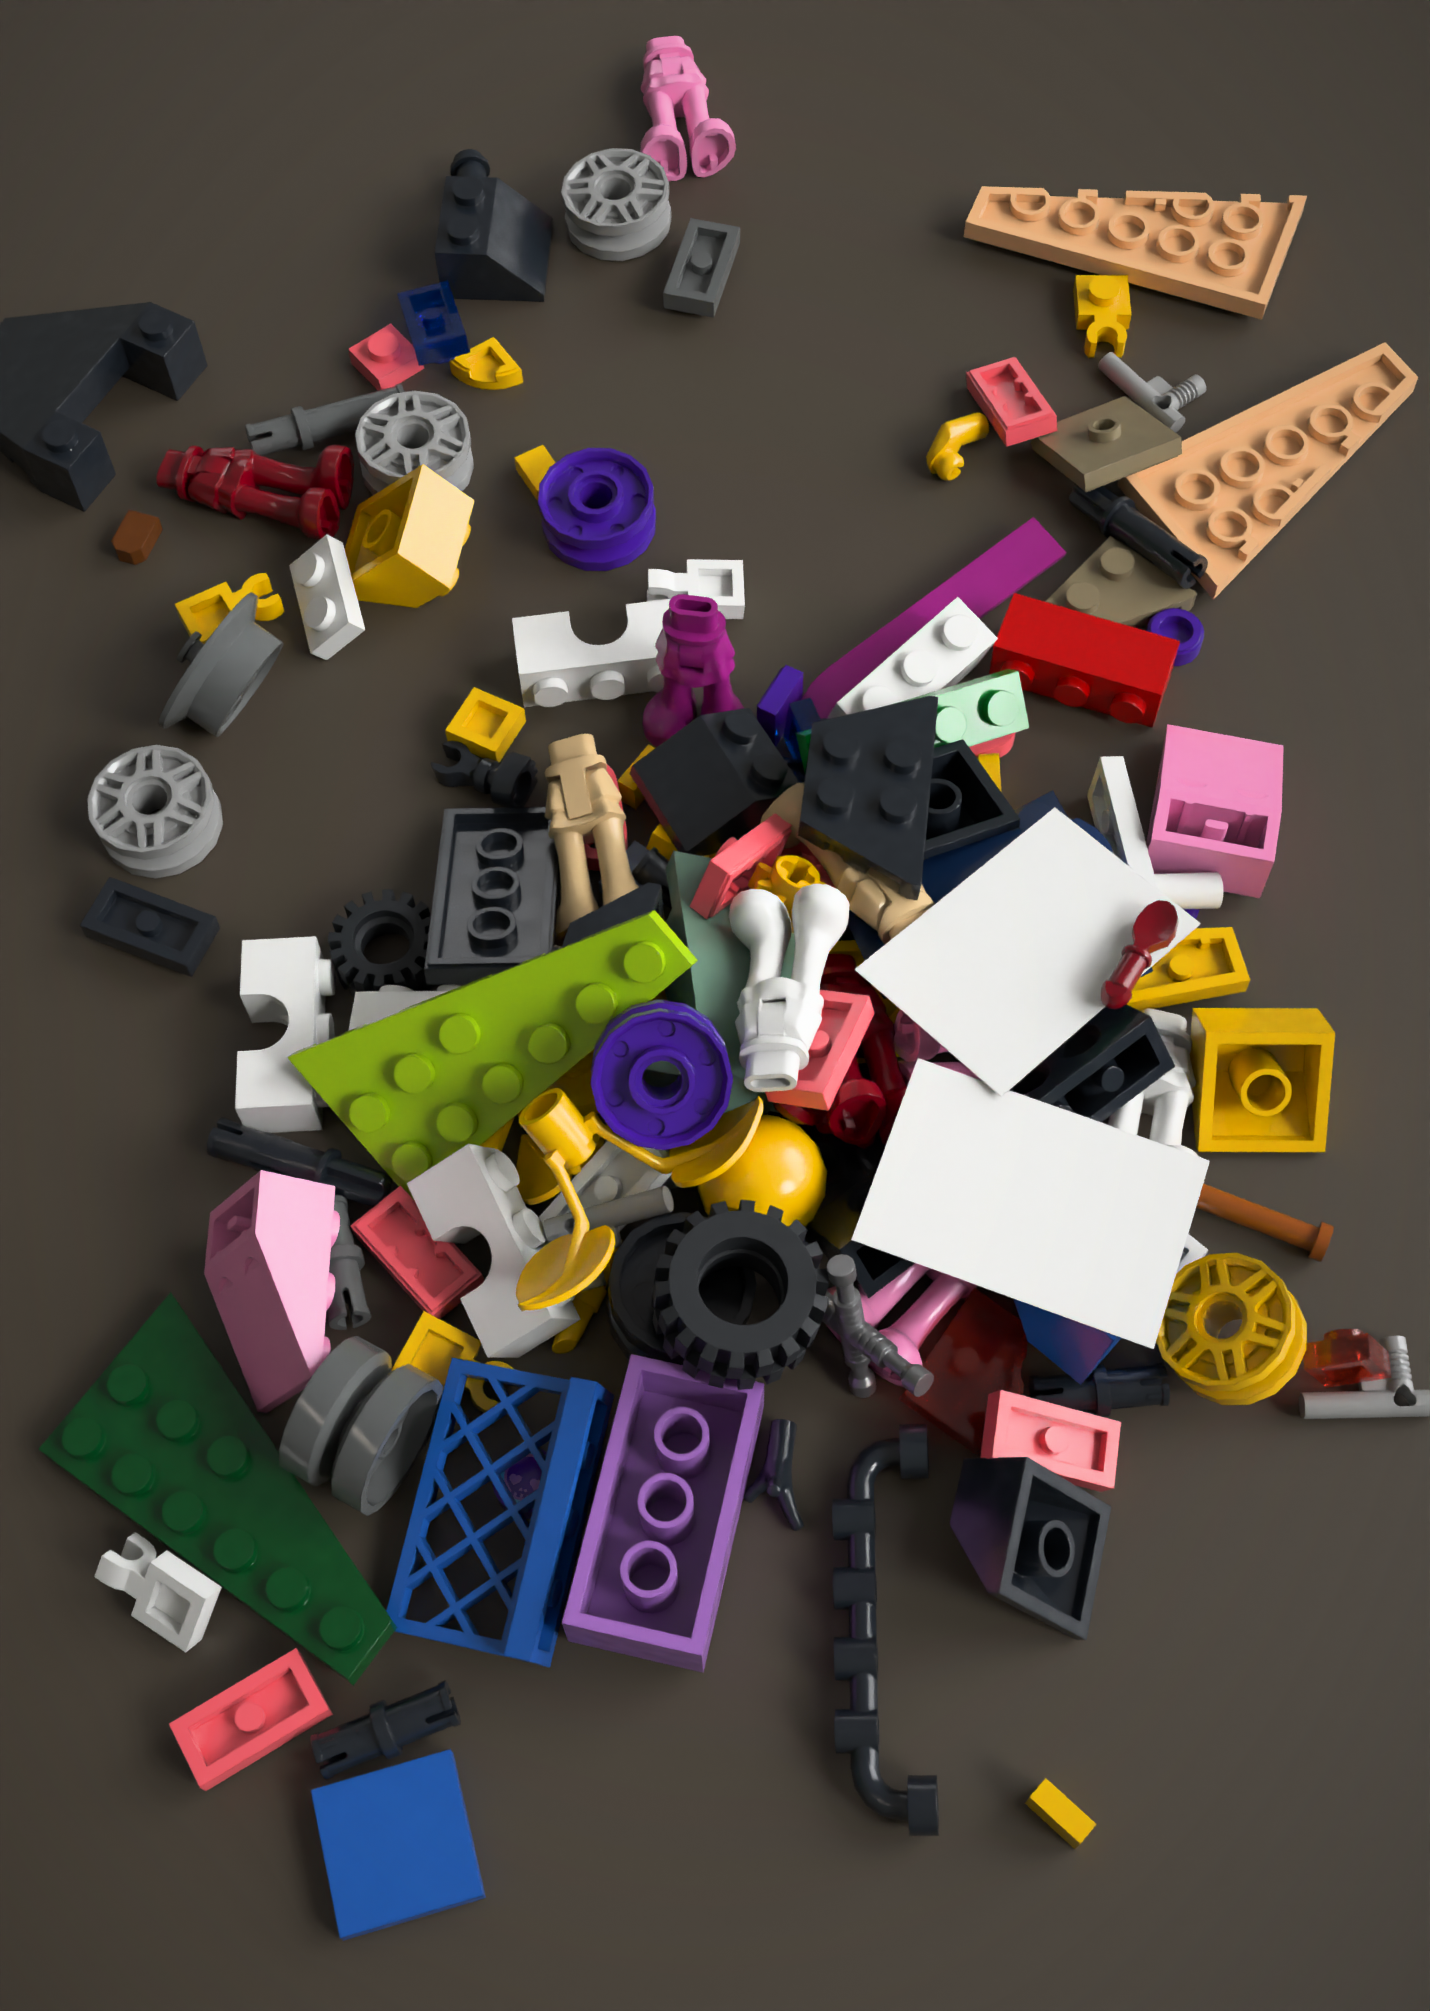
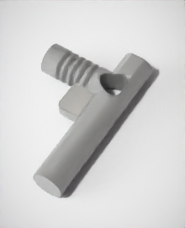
[1098,352,1206,433]
[543,1186,674,1291]
[1299,1336,1430,1419]

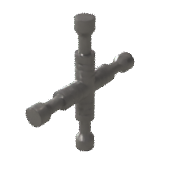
[822,1254,934,1398]

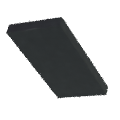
[425,807,560,985]

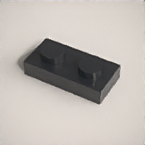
[80,877,220,977]

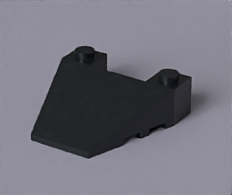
[0,302,208,512]

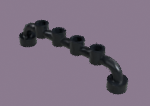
[832,1424,939,1836]

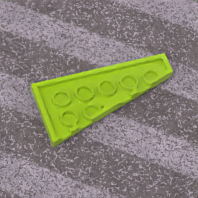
[287,910,698,1201]

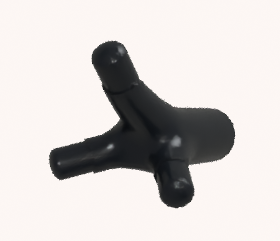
[743,1419,804,1531]

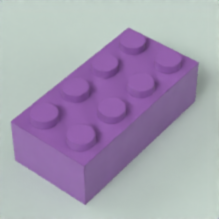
[562,1354,764,1673]

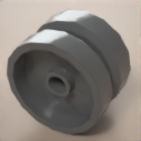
[279,1336,443,1516]

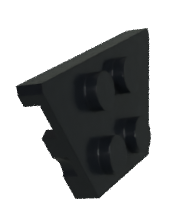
[798,696,939,900]

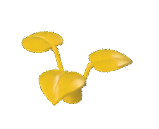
[516,1088,763,1311]

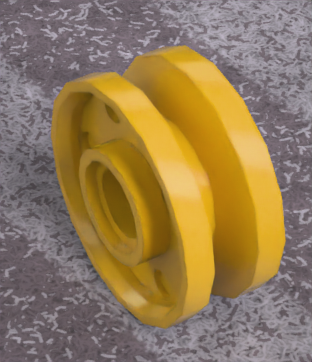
[1156,1253,1307,1405]

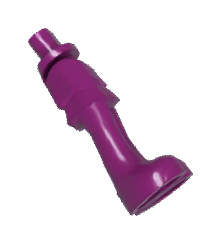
[642,594,745,747]

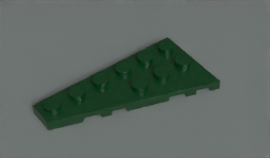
[39,1292,397,1686]

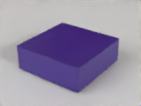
[757,665,803,747]

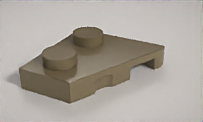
[1045,536,1197,629]

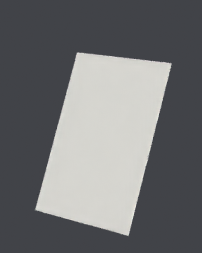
[855,807,1201,1097]
[851,1058,1210,1349]

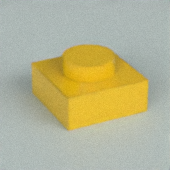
[445,687,526,762]

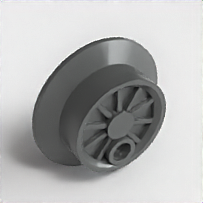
[158,592,284,737]

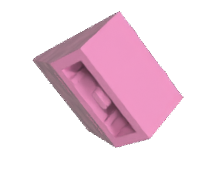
[1146,724,1283,898]
[204,1170,340,1413]

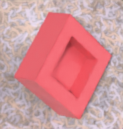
[348,323,424,391]

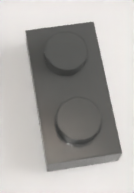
[663,218,740,318]

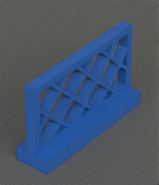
[386,1358,614,1668]

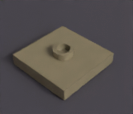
[1031,396,1182,492]

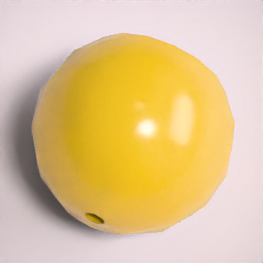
[698,1115,827,1227]

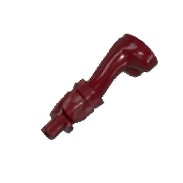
[157,445,354,540]
[820,953,908,1145]

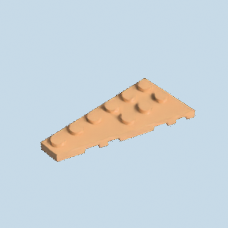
[964,186,1307,320]
[1118,342,1418,600]

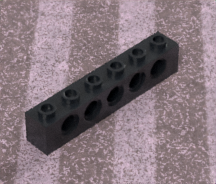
[808,1004,1175,1298]

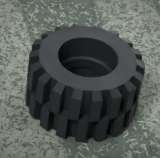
[651,1200,829,1390]

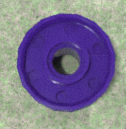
[538,448,656,571]
[591,999,733,1150]

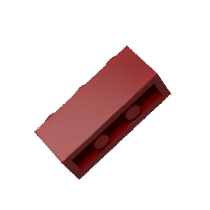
[989,593,1180,728]

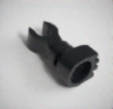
[430,741,538,808]

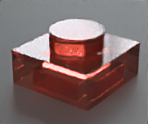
[1303,1329,1392,1388]

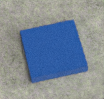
[311,1749,486,1941]

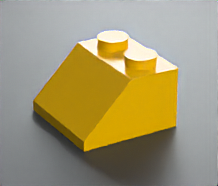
[345,464,474,608]
[1189,1008,1335,1152]

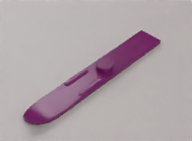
[796,517,1066,730]

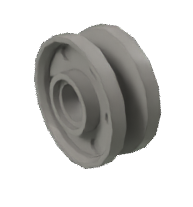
[561,148,672,261]
[355,391,474,495]
[87,745,223,879]

